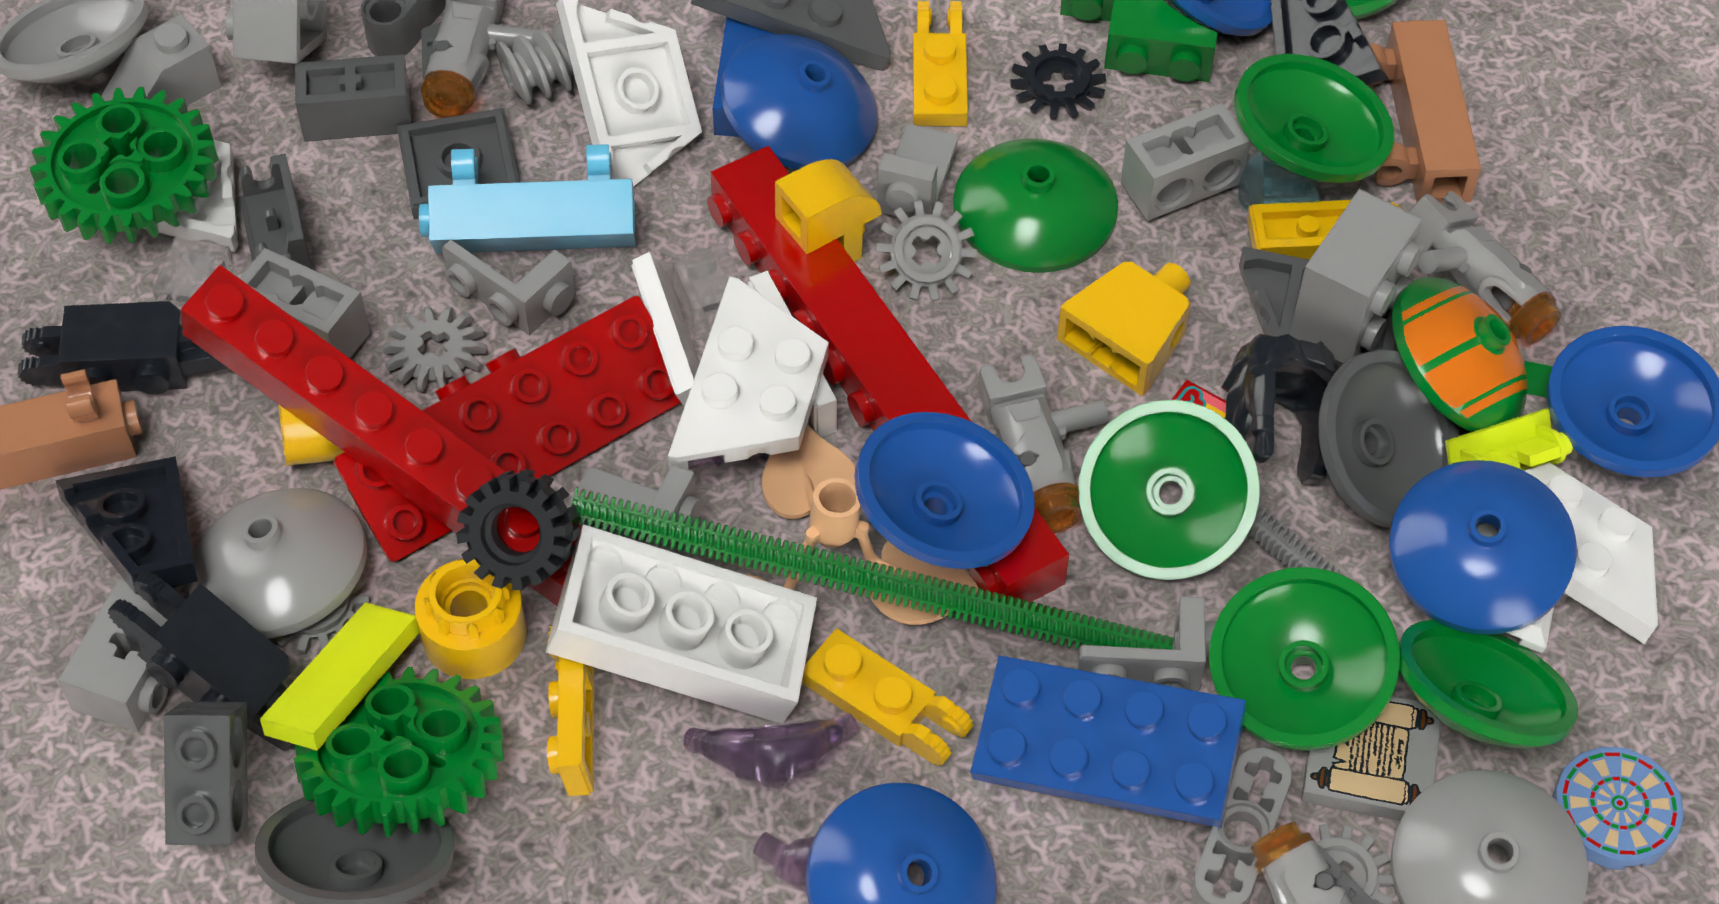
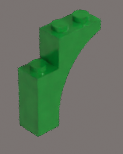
[1060,0,1217,82]

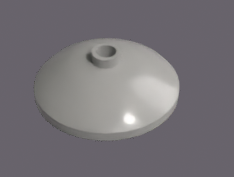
[0,0,149,83]
[187,488,367,639]
[1391,770,1588,904]

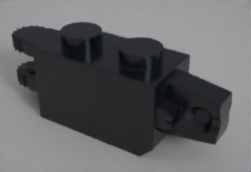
[18,301,228,394]
[108,571,292,751]

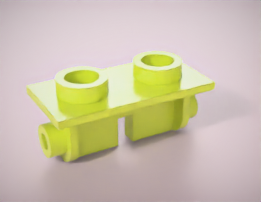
[1445,408,1573,471]

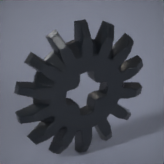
[1010,43,1106,119]

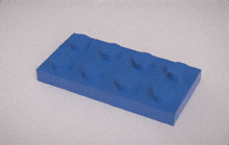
[970,655,1247,828]

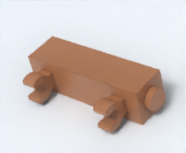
[1367,20,1481,203]
[0,369,143,489]

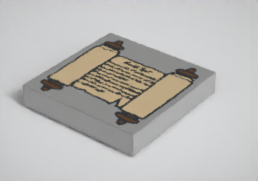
[1301,696,1441,821]

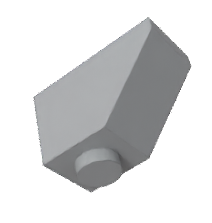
[101,14,221,106]

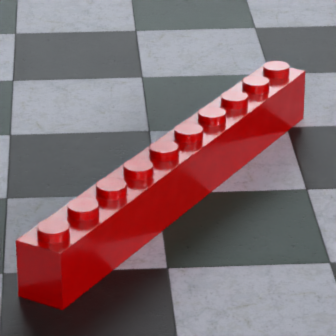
[707,146,1069,603]

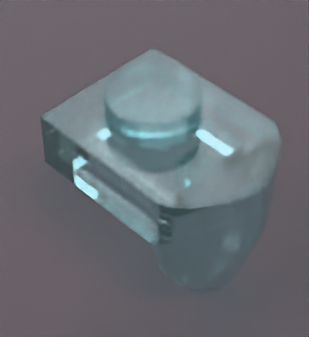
[1238,151,1319,211]

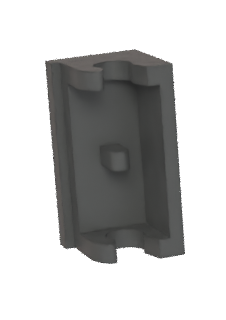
[295,54,413,142]
[239,153,312,269]

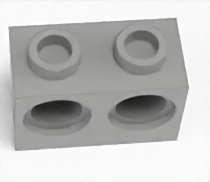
[1121,103,1251,221]
[240,248,370,358]

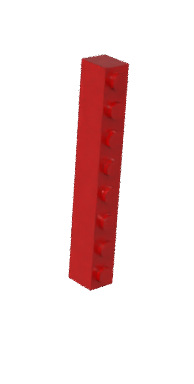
[180,265,582,606]

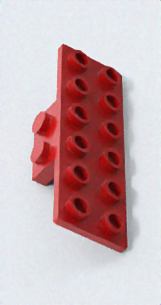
[333,296,681,562]

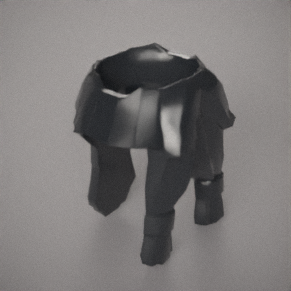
[1221,334,1339,485]

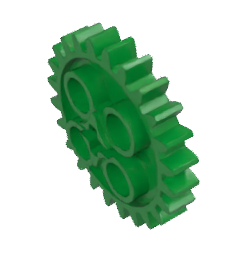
[30,87,219,244]
[294,667,504,837]

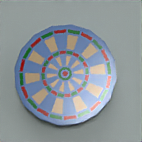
[1552,747,1684,870]

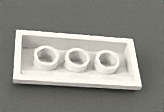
[546,524,817,723]

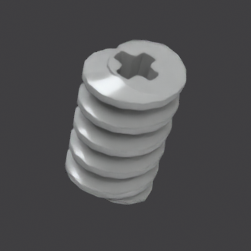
[496,23,574,105]

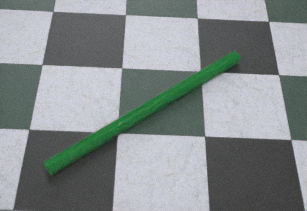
[571,487,1175,651]

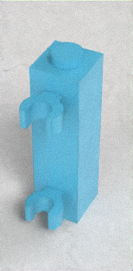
[419,144,636,254]

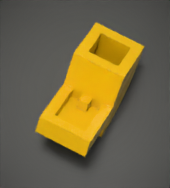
[775,159,882,262]

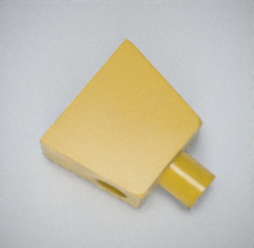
[1057,262,1191,397]

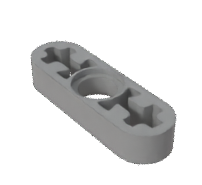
[1191,747,1292,904]

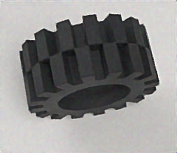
[456,469,580,590]

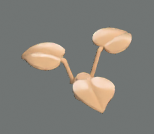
[747,424,979,625]

